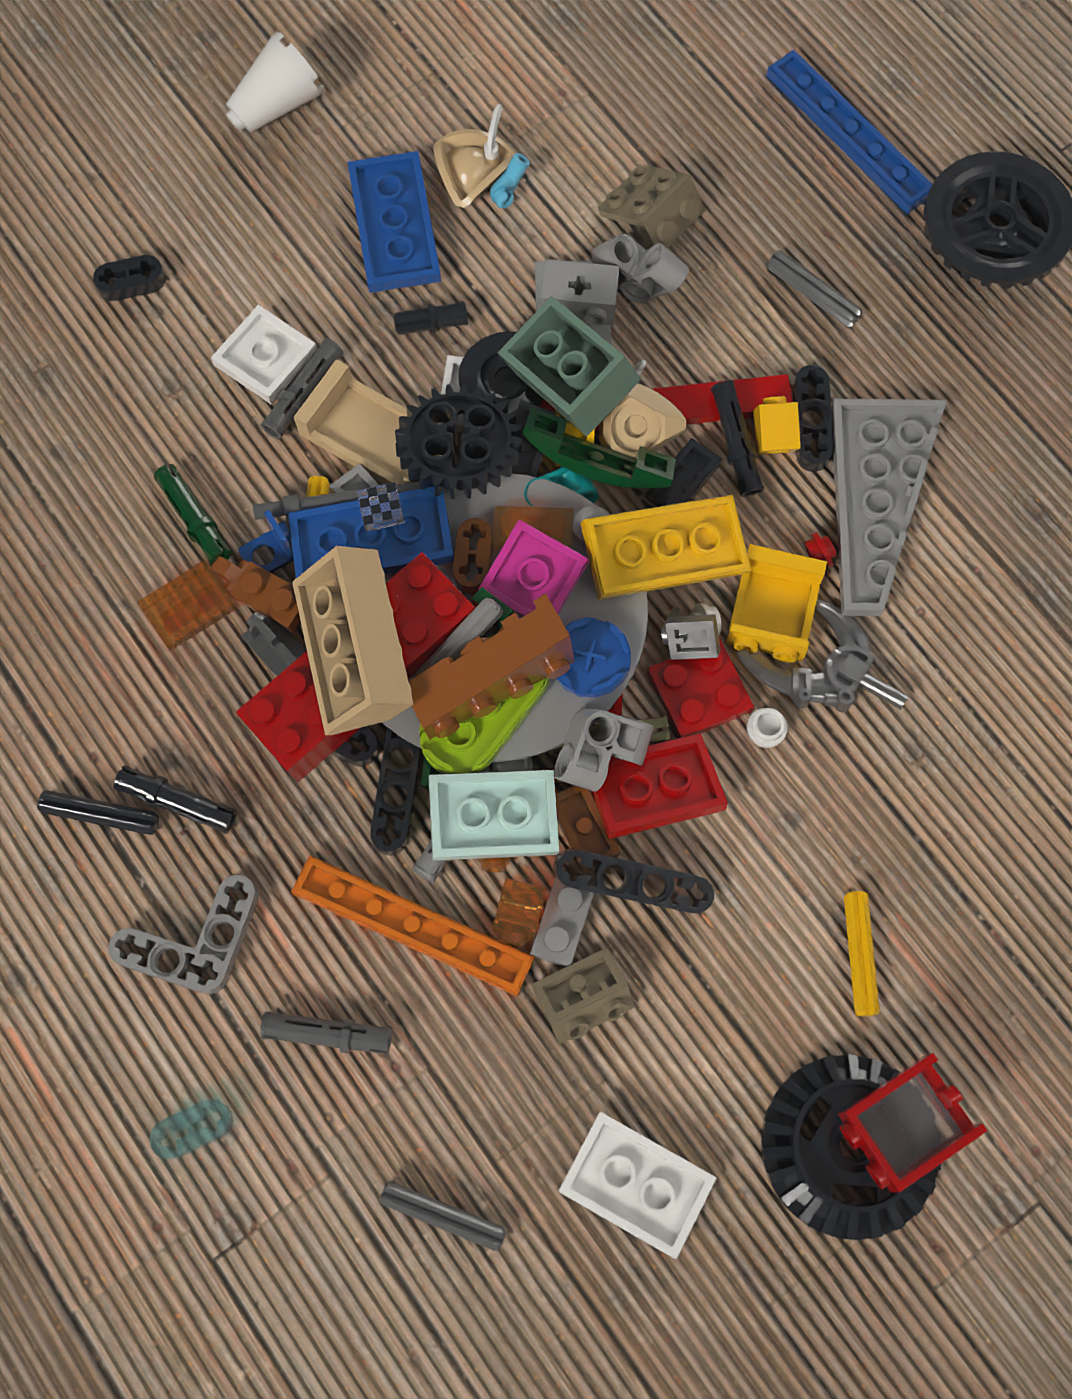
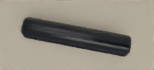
[37,790,159,835]

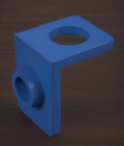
[238,510,294,573]

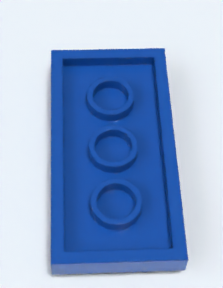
[348,151,441,293]
[288,486,454,578]

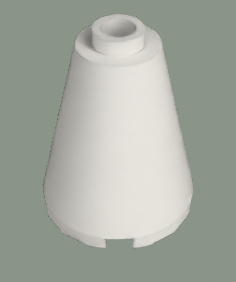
[226,31,325,133]

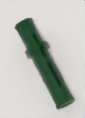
[153,464,232,566]

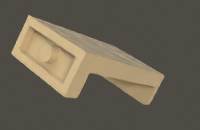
[294,359,444,484]

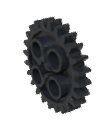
[395,384,522,499]

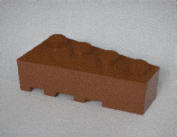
[408,593,575,740]

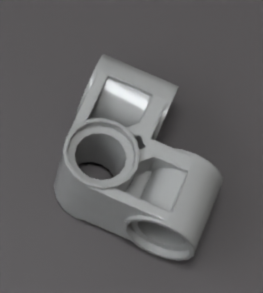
[591,234,689,303]
[554,708,655,792]

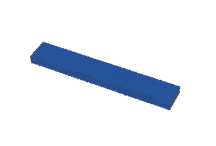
[766,49,932,215]

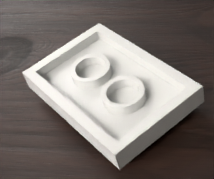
[558,1112,717,1259]

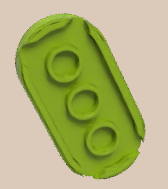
[419,634,550,774]

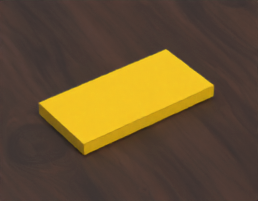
[580,495,751,600]

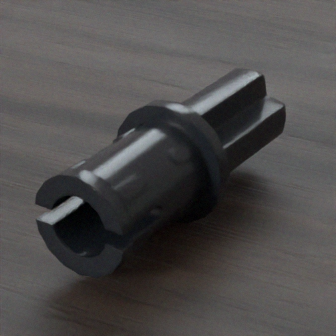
[393,301,468,335]

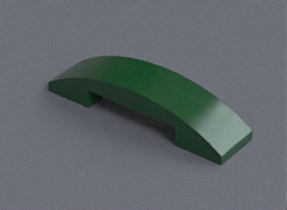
[523,407,676,488]

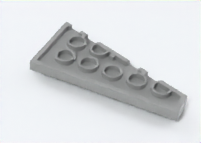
[831,399,947,616]

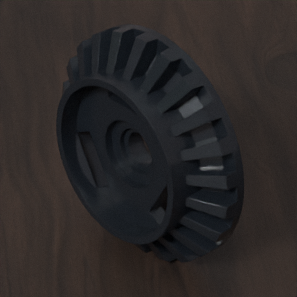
[923,151,1072,288]
[761,1054,941,1240]

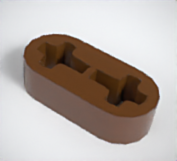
[453,518,494,595]

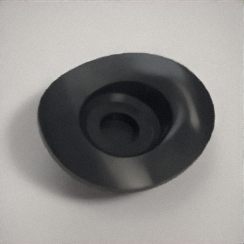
[458,331,544,413]

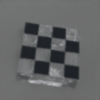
[357,482,405,532]

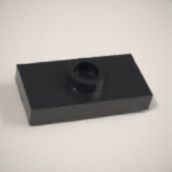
[645,438,722,507]

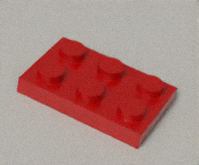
[592,733,728,839]

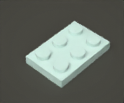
[429,770,559,861]

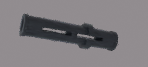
[711,380,764,497]
[113,765,237,834]

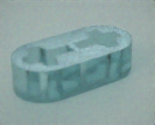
[149,1099,233,1159]

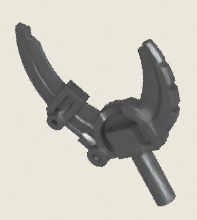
[737,599,909,712]

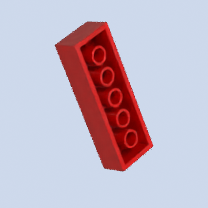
[235,552,475,782]

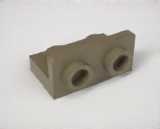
[531,948,634,1044]

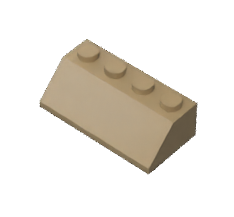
[292,546,414,735]

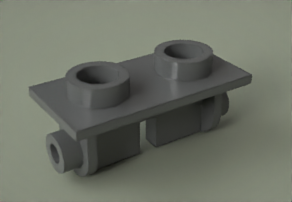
[241,612,307,677]

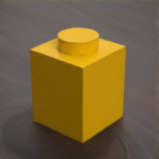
[753,396,801,455]

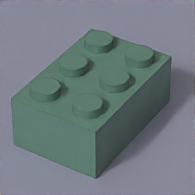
[498,296,641,437]

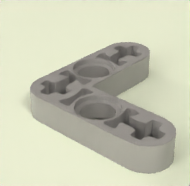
[108,875,259,994]

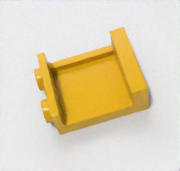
[726,544,827,662]

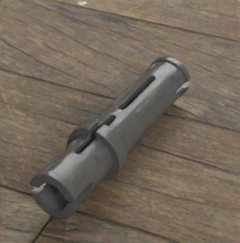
[260,339,344,439]
[260,1011,392,1055]

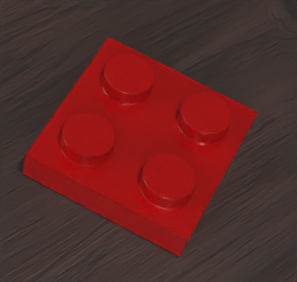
[647,638,754,738]

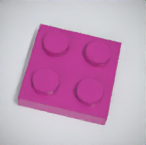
[479,520,590,616]

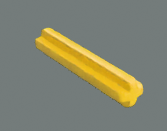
[844,891,880,1017]

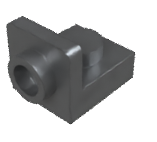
[661,608,720,660]

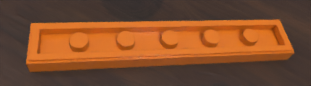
[291,855,535,997]

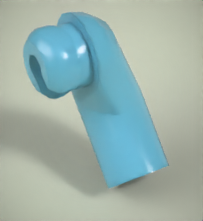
[490,153,530,208]

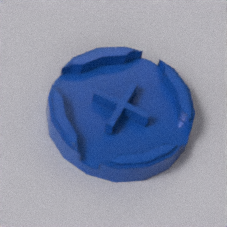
[555,617,631,698]

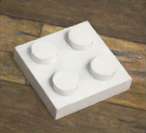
[211,305,318,404]

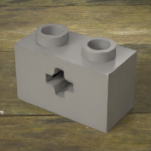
[540,259,620,326]

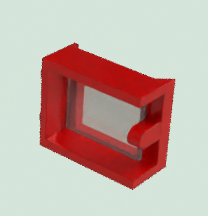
[838,1053,988,1192]

